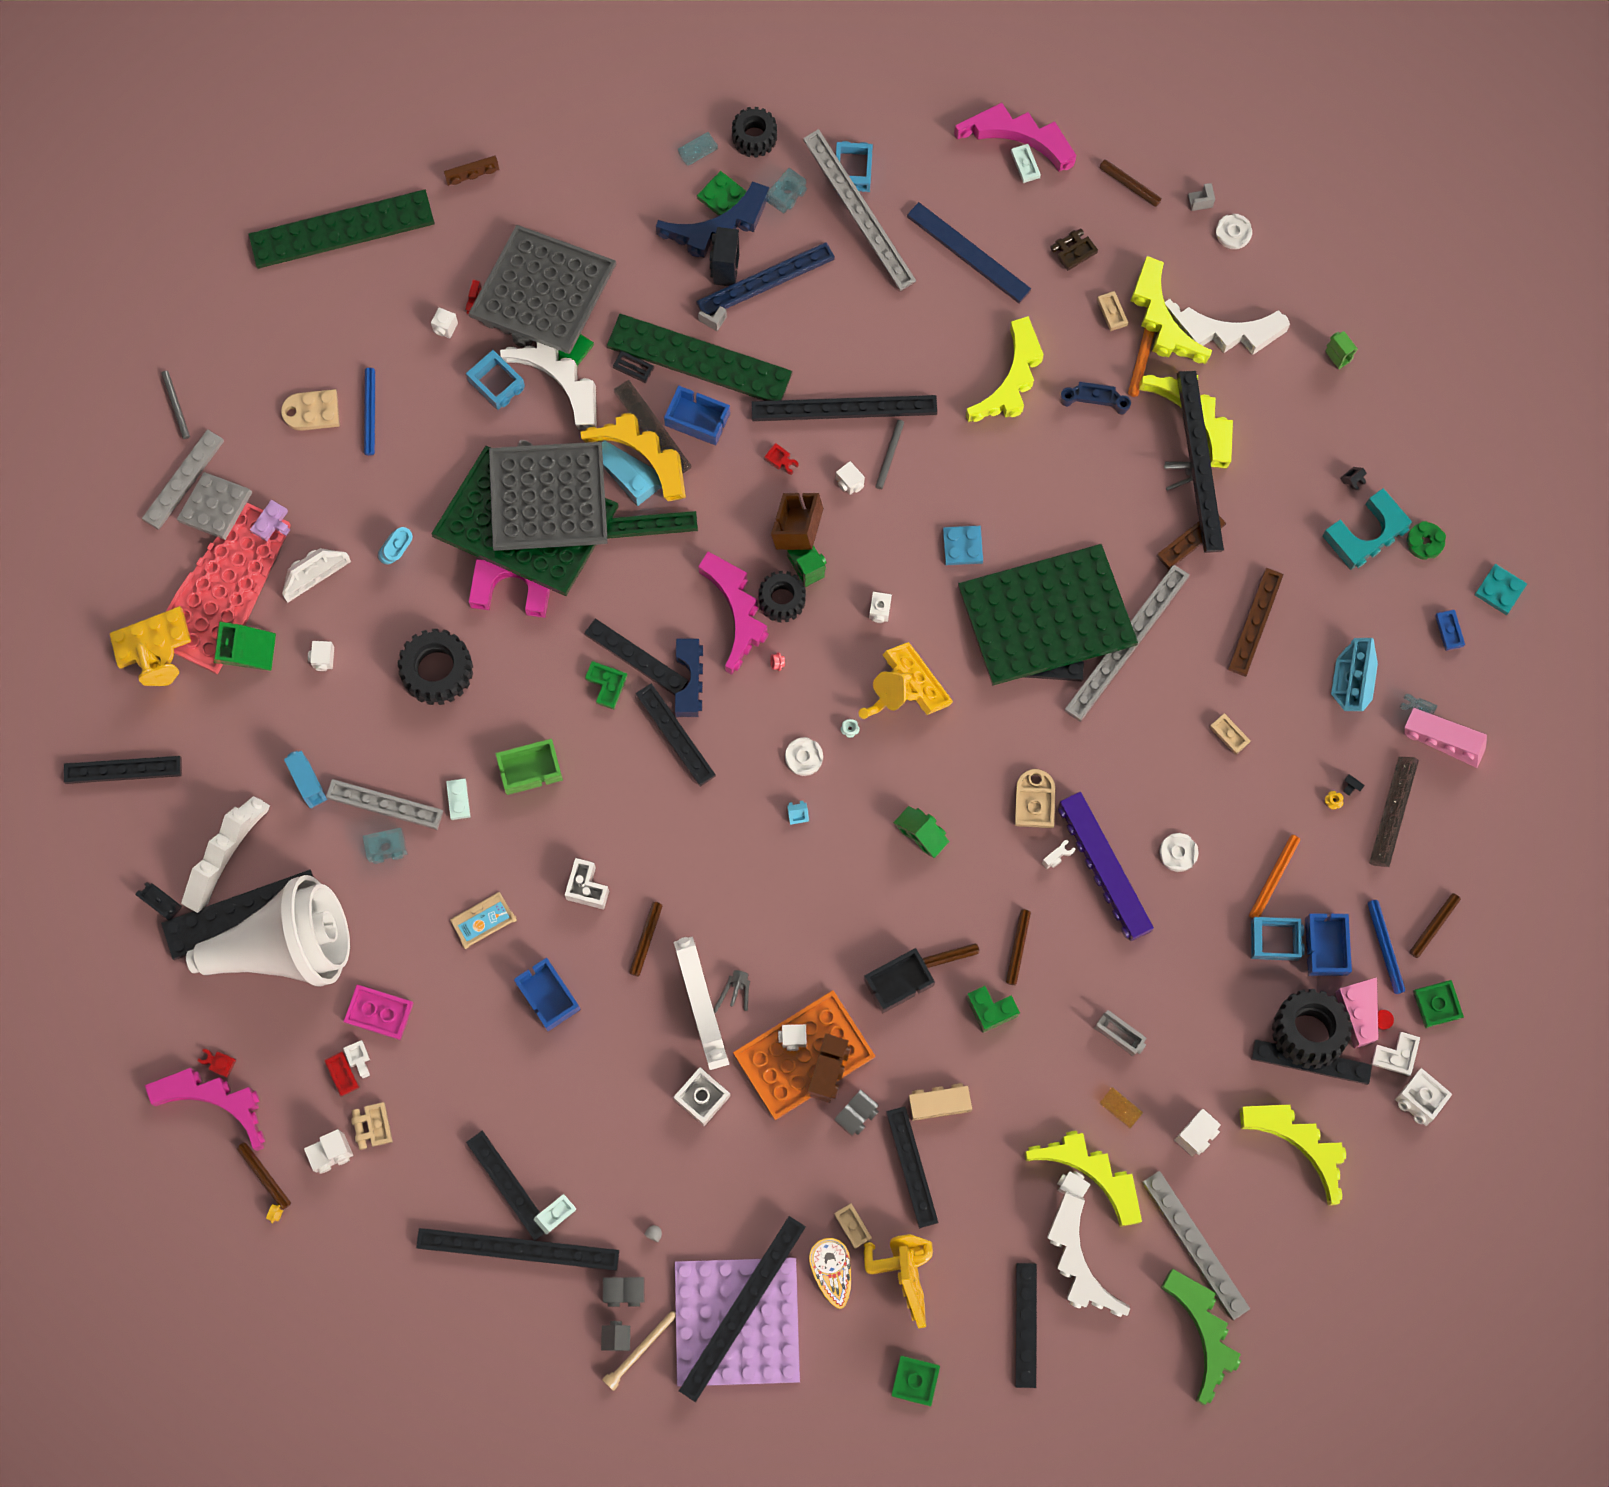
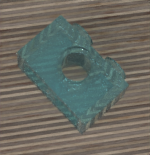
[767,168,807,214]
[363,828,408,864]

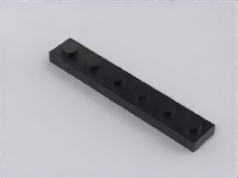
[584,618,688,695]
[636,683,716,787]
[64,756,182,784]
[1251,1040,1372,1085]
[886,1106,939,1229]
[466,1130,545,1241]
[1015,1263,1037,1388]

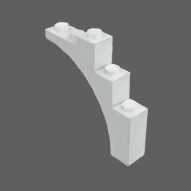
[500,342,597,430]
[181,796,270,913]
[1047,1191,1130,1317]

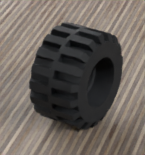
[732,107,777,158]
[758,571,806,623]

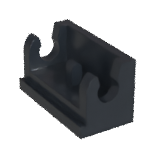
[135,882,182,920]

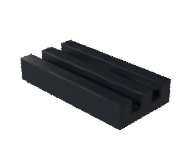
[613,351,654,383]

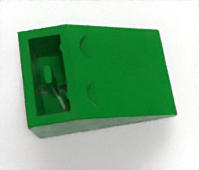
[213,622,276,671]

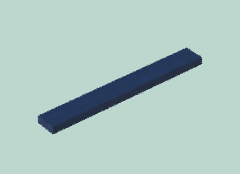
[907,202,1031,304]
[696,242,835,316]

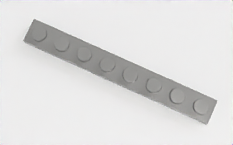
[1142,1171,1250,1320]

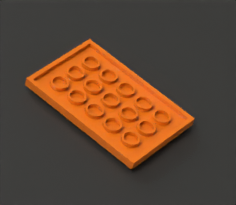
[733,990,876,1120]

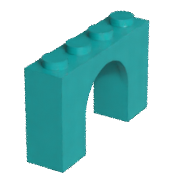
[1322,488,1412,570]

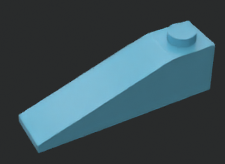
[602,441,662,506]

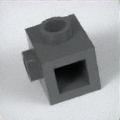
[601,1321,631,1351]

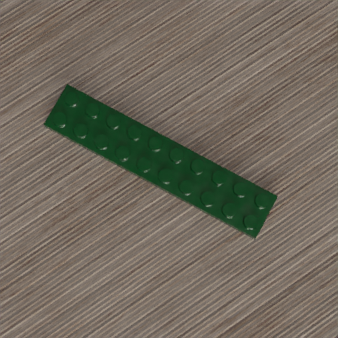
[248,189,435,269]
[607,314,792,401]

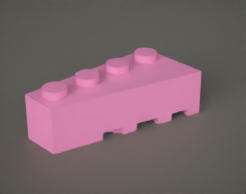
[1405,708,1487,768]

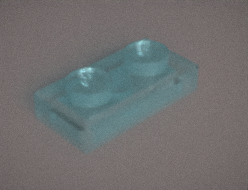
[678,132,718,166]

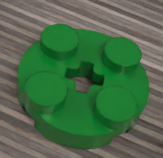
[1407,521,1446,560]

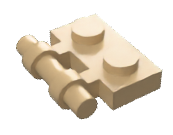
[351,1102,393,1150]

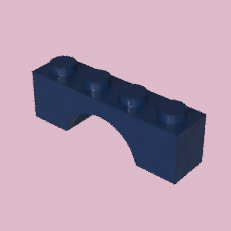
[675,639,703,717]

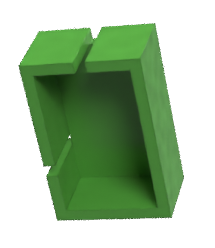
[495,739,563,795]

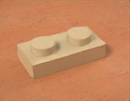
[1097,291,1128,331]
[1210,713,1251,755]
[834,1203,872,1249]

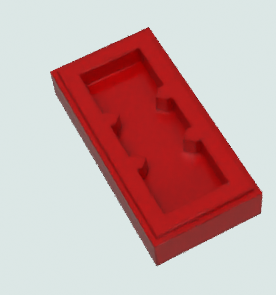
[324,1052,360,1097]

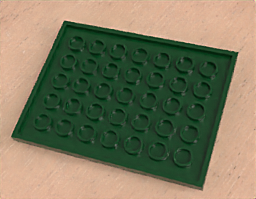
[431,445,619,596]
[958,544,1138,686]

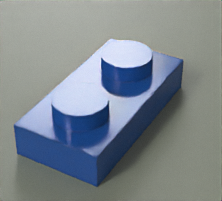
[1435,610,1465,651]

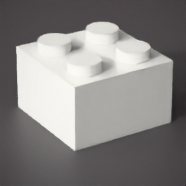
[673,1068,730,1126]

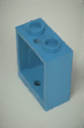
[834,141,873,192]
[466,350,525,410]
[284,751,328,808]
[1251,917,1305,961]

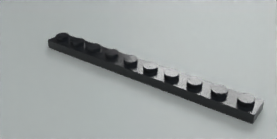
[1176,371,1224,553]
[752,395,937,421]
[679,1216,806,1403]
[416,1228,620,1271]

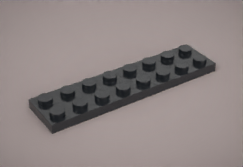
[161,869,314,960]

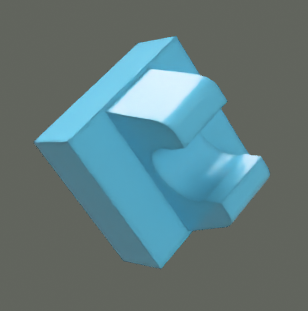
[787,801,809,825]

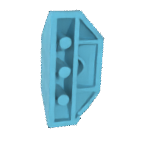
[1331,638,1378,711]

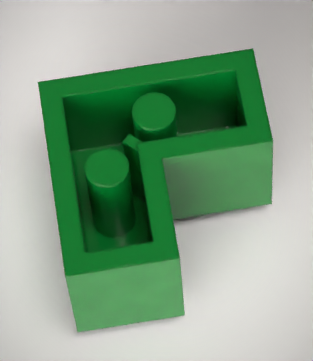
[787,545,827,587]
[893,806,950,858]
[966,986,1020,1033]

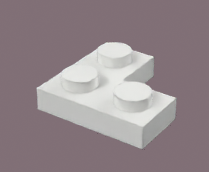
[1371,1032,1420,1076]

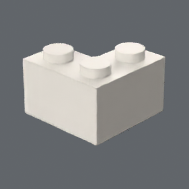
[565,858,609,910]
[1174,1109,1221,1156]
[304,1129,353,1174]

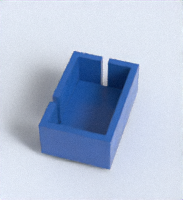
[664,385,730,446]
[1305,914,1352,976]
[514,958,581,1031]

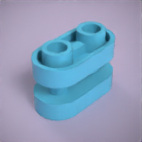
[378,527,413,565]

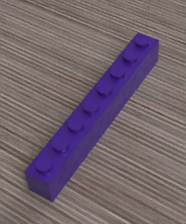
[1058,791,1154,941]

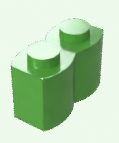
[1325,331,1358,369]

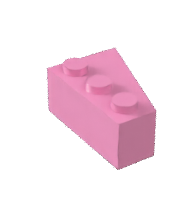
[1335,978,1378,1048]

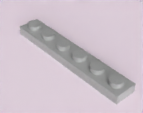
[142,429,224,530]
[326,779,443,830]

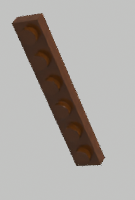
[1228,568,1284,677]

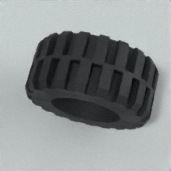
[398,629,473,705]
[1272,989,1352,1069]

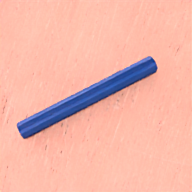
[364,368,375,455]
[1367,900,1405,994]

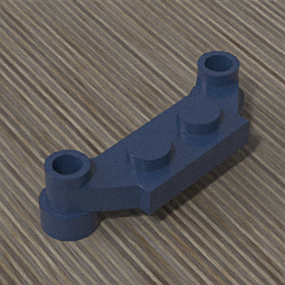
[1060,382,1131,415]

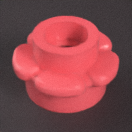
[770,652,785,671]

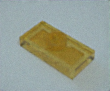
[1100,1087,1143,1128]

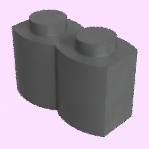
[834,1090,879,1136]
[603,1277,645,1307]

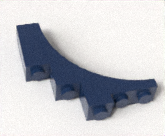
[656,181,769,258]

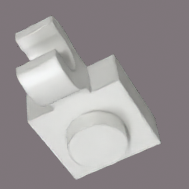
[1042,840,1075,869]
[343,1040,370,1078]

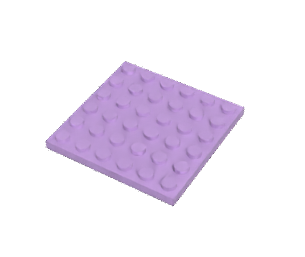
[675,1258,800,1386]

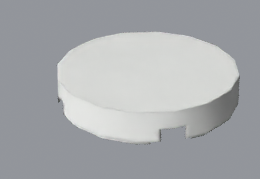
[1216,214,1252,249]
[785,737,823,776]
[1159,833,1199,872]

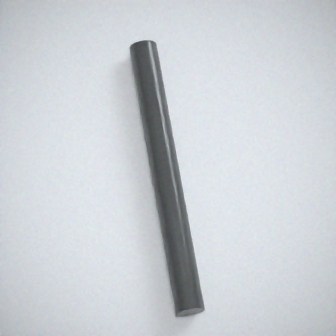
[161,371,190,439]
[876,420,904,489]

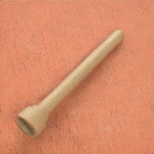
[602,1311,676,1391]

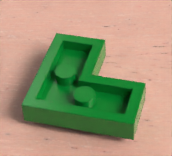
[585,661,628,710]

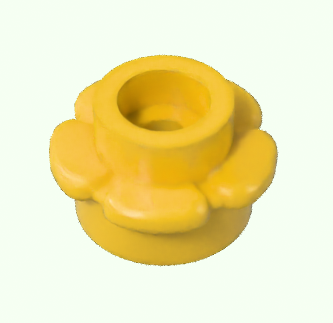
[1325,791,1344,809]
[266,1204,283,1224]

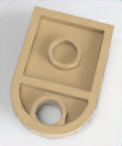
[282,389,340,430]
[1015,769,1055,828]

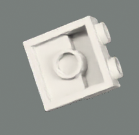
[1395,1068,1452,1126]

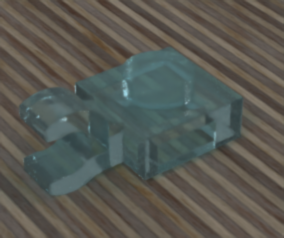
[1400,694,1438,715]

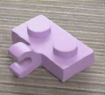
[250,500,290,541]

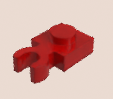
[465,280,482,314]
[764,443,799,475]
[197,1049,236,1078]

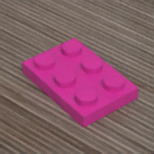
[344,985,414,1040]

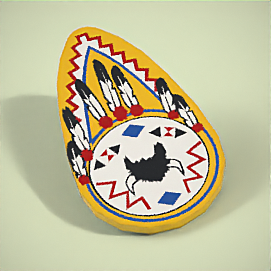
[809,1238,851,1309]

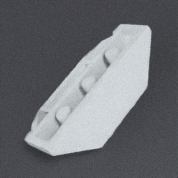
[282,548,351,603]

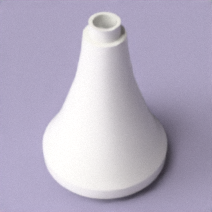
[186,875,350,986]

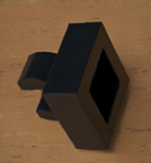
[1340,467,1367,490]
[1343,774,1365,796]

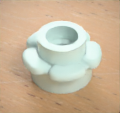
[841,719,860,738]

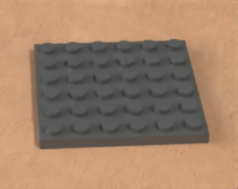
[469,225,617,354]
[489,442,608,551]

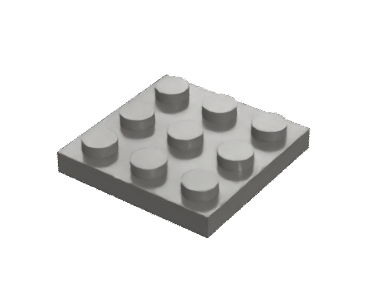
[177,472,252,540]

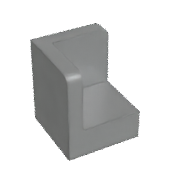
[1188,183,1215,211]
[698,306,727,331]

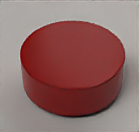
[1378,1010,1394,1030]

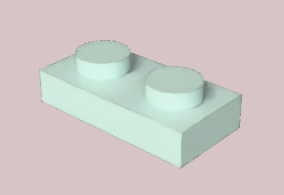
[1011,144,1041,183]
[446,779,471,820]
[533,1194,576,1235]

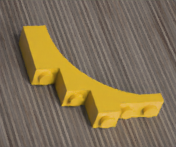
[581,413,686,501]

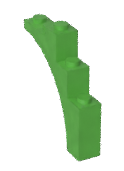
[1161,1269,1241,1405]

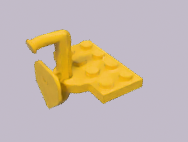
[109,606,191,686]
[858,642,953,719]
[864,1234,933,1328]

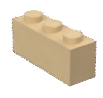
[908,1083,972,1121]

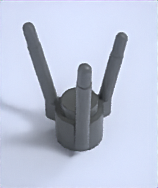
[1164,461,1193,491]
[713,970,750,1013]

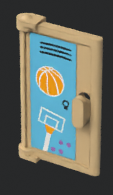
[450,892,517,949]

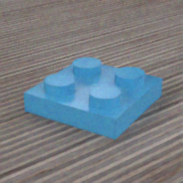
[943,526,983,565]

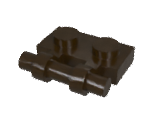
[1050,228,1098,271]

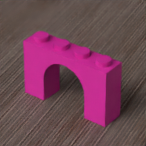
[469,559,550,618]

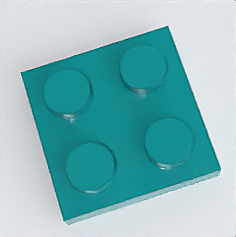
[1475,564,1527,615]

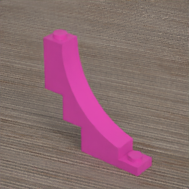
[954,103,1076,172]

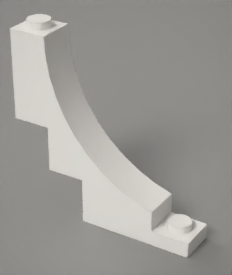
[1165,299,1290,355]
[674,937,729,1070]

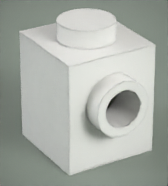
[431,308,458,338]
[836,461,865,495]
[869,592,892,623]
[308,641,334,671]
[778,1024,807,1051]
[1057,1171,1090,1198]

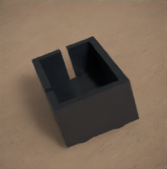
[709,227,740,286]
[863,948,935,1014]

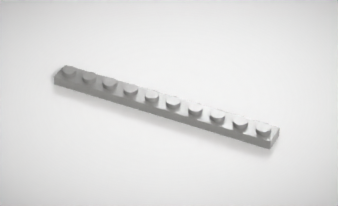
[803,129,916,291]
[1065,565,1189,722]

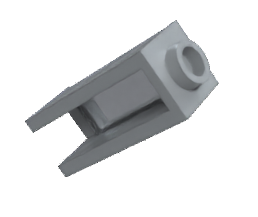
[1093,1010,1147,1056]

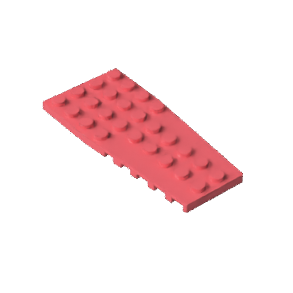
[166,503,291,675]

